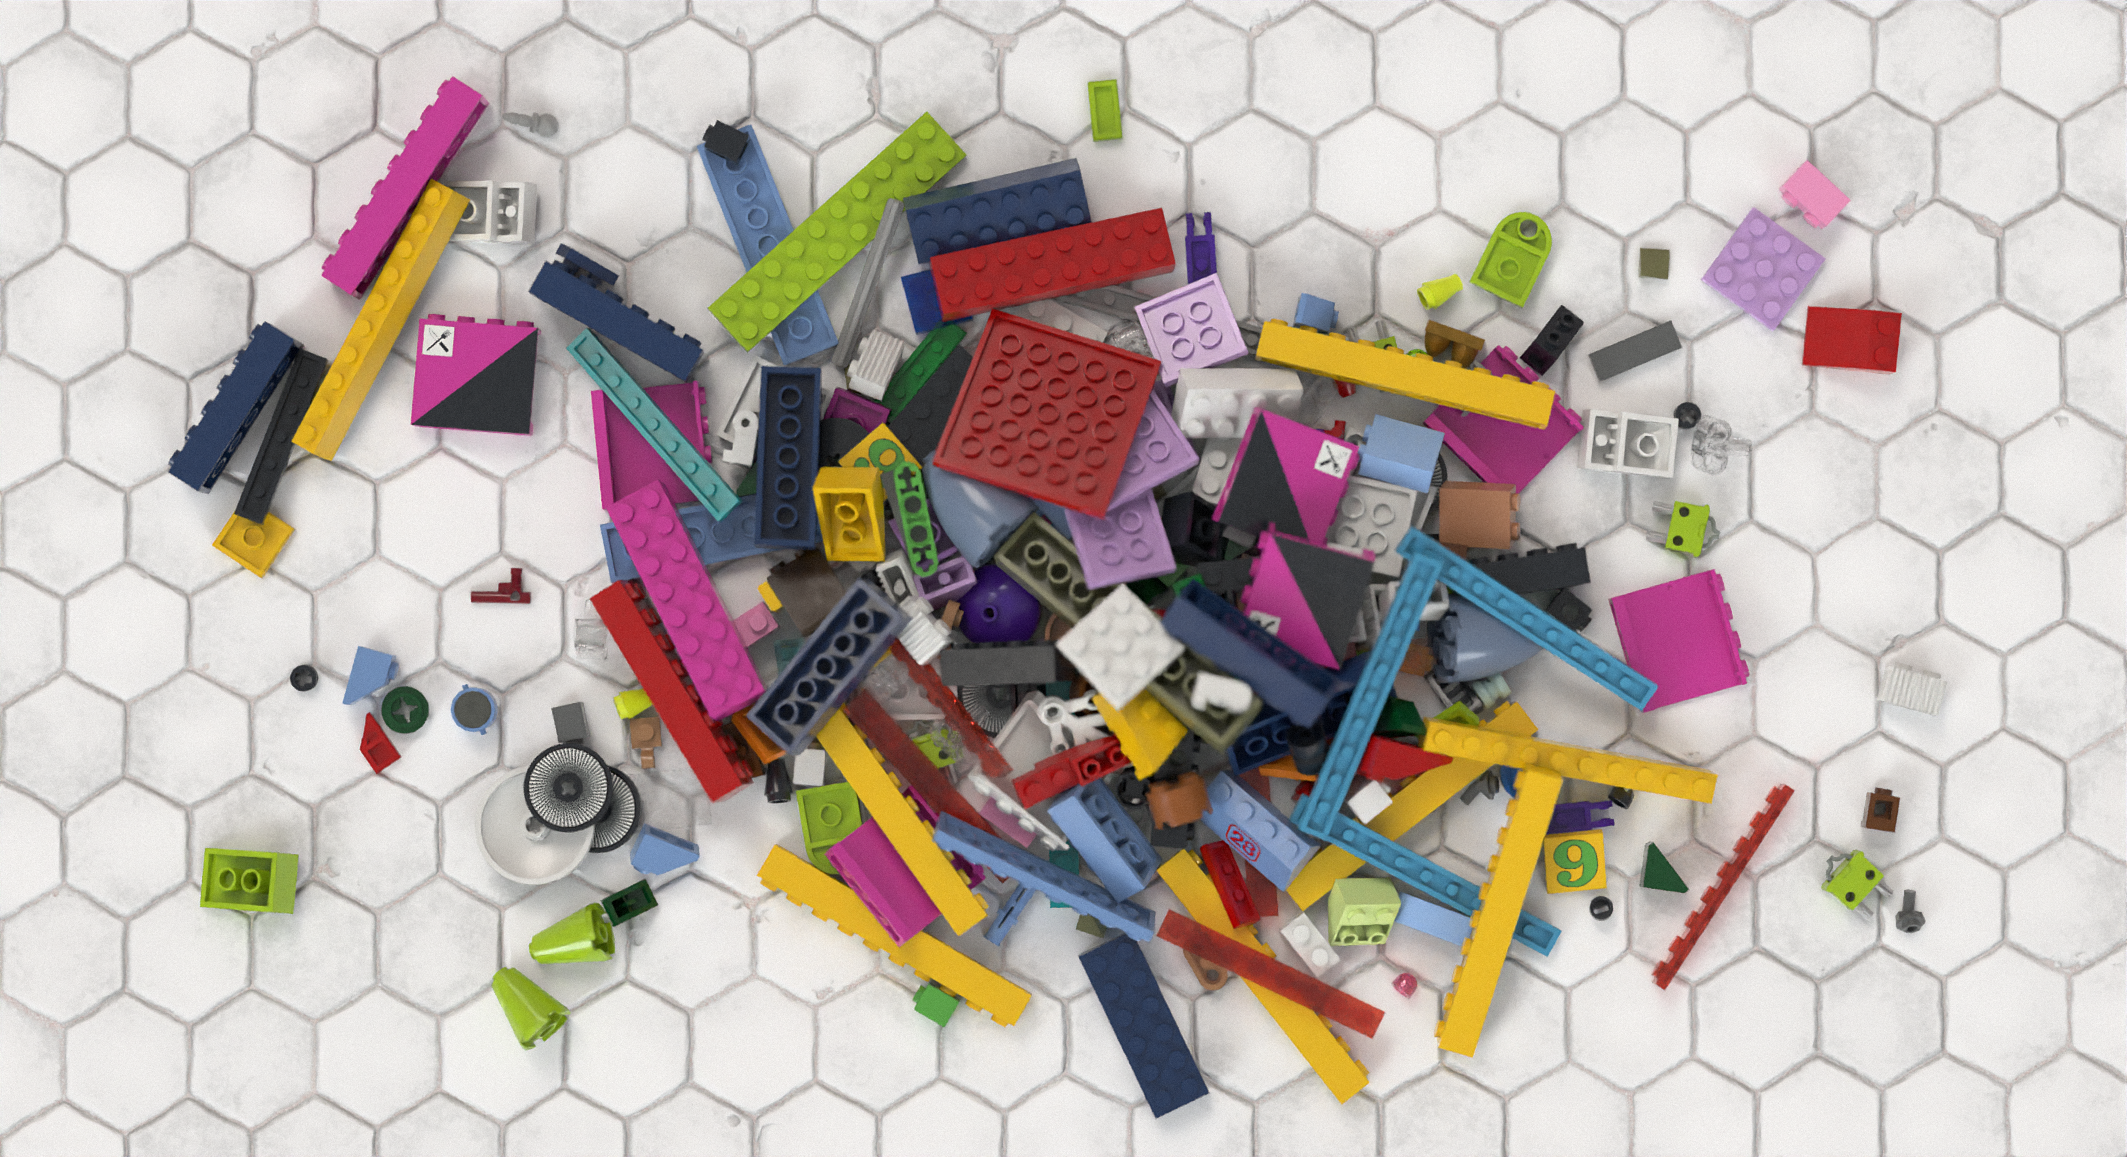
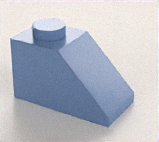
[1293,293,1339,334]
[342,646,399,705]
[630,823,700,875]

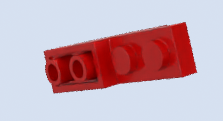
[1011,735,1132,809]

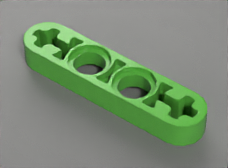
[894,461,938,577]

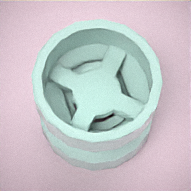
[1471,673,1512,710]

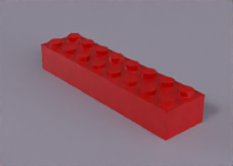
[930,208,1176,322]
[589,580,754,803]

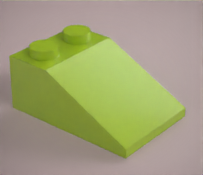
[200,848,299,914]

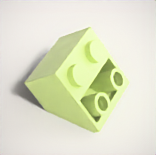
[1328,877,1401,946]

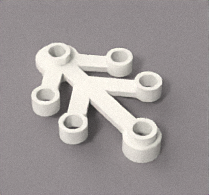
[1037,689,1133,768]

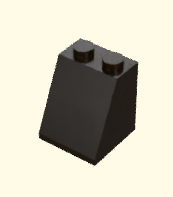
[766,546,847,638]

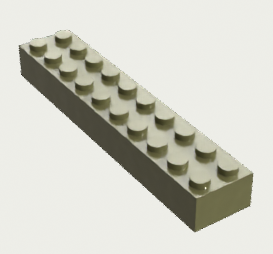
[994,512,1262,755]

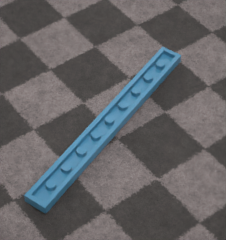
[1395,525,1658,711]
[1297,551,1443,840]
[1288,793,1562,957]

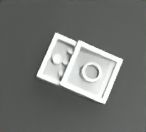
[442,180,537,243]
[1577,409,1679,478]

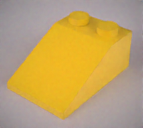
[813,467,886,561]

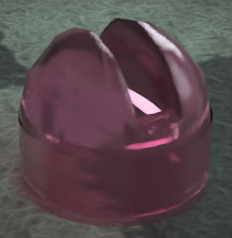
[1391,973,1417,999]

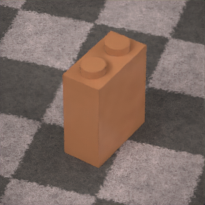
[1439,481,1520,549]

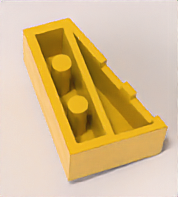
[1092,688,1188,781]

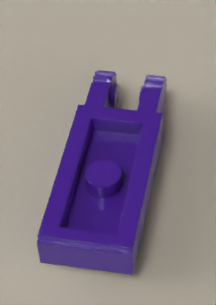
[1185,212,1217,285]
[1545,800,1615,835]

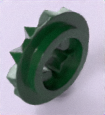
[381,686,429,734]

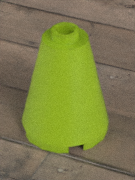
[529,902,616,964]
[491,967,571,1051]

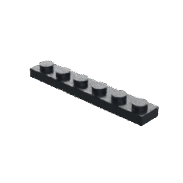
[234,348,328,525]

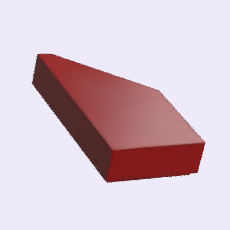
[360,712,402,774]

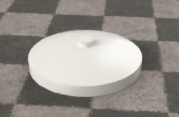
[475,766,595,885]

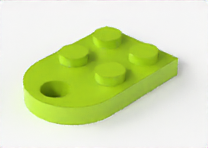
[1469,212,1552,308]
[796,782,862,874]

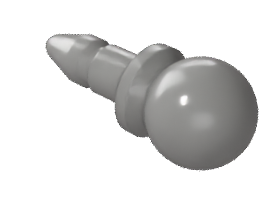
[502,112,558,137]

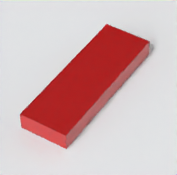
[1199,840,1261,929]

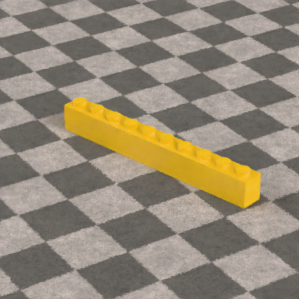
[291,179,470,461]
[1255,318,1555,430]
[1286,701,1539,911]
[816,703,989,936]
[1418,716,1718,804]
[1434,763,1563,1058]
[757,844,1032,1028]
[1156,849,1370,1104]

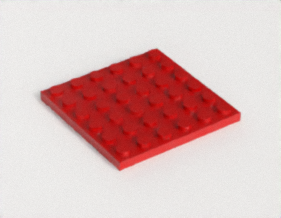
[933,308,1162,520]

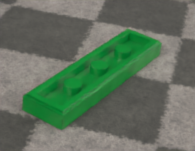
[874,318,967,424]

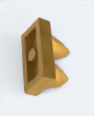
[1424,319,1485,369]

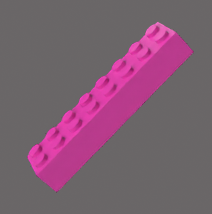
[321,76,490,300]
[606,479,768,721]

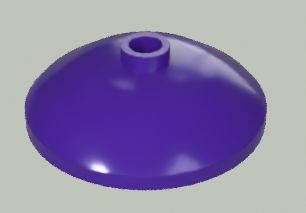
[956,564,1041,643]

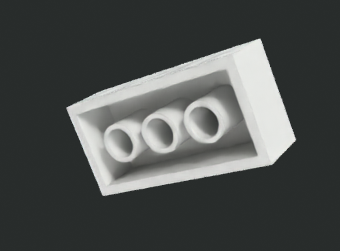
[1171,368,1303,438]

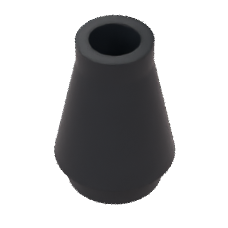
[764,759,794,804]

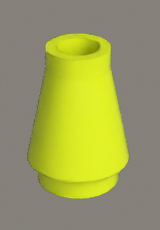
[1417,274,1463,310]
[613,688,653,720]

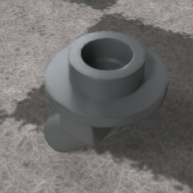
[1460,770,1499,805]
[1895,889,1926,933]

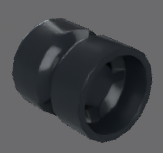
[1286,720,1330,776]
[1114,765,1155,809]

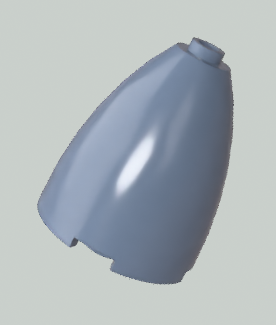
[922,450,1039,568]
[1427,593,1543,683]

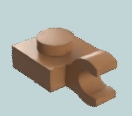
[630,717,663,769]

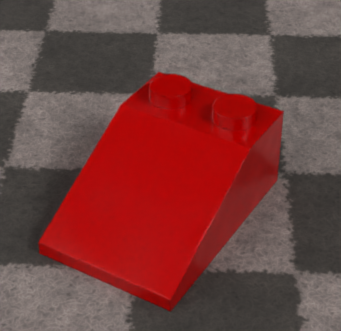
[1801,306,1902,375]
[1355,733,1453,782]

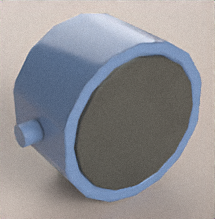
[450,684,498,735]

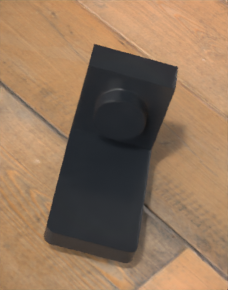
[1520,305,1584,376]

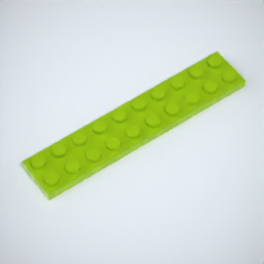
[707,111,967,353]

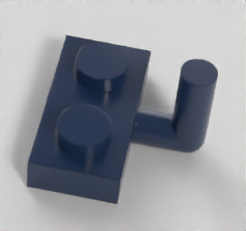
[556,243,619,286]

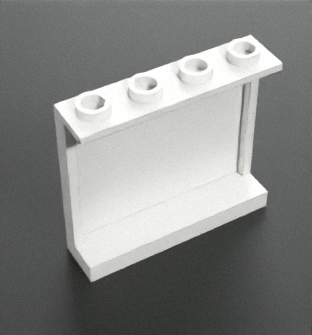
[967,691,1126,851]

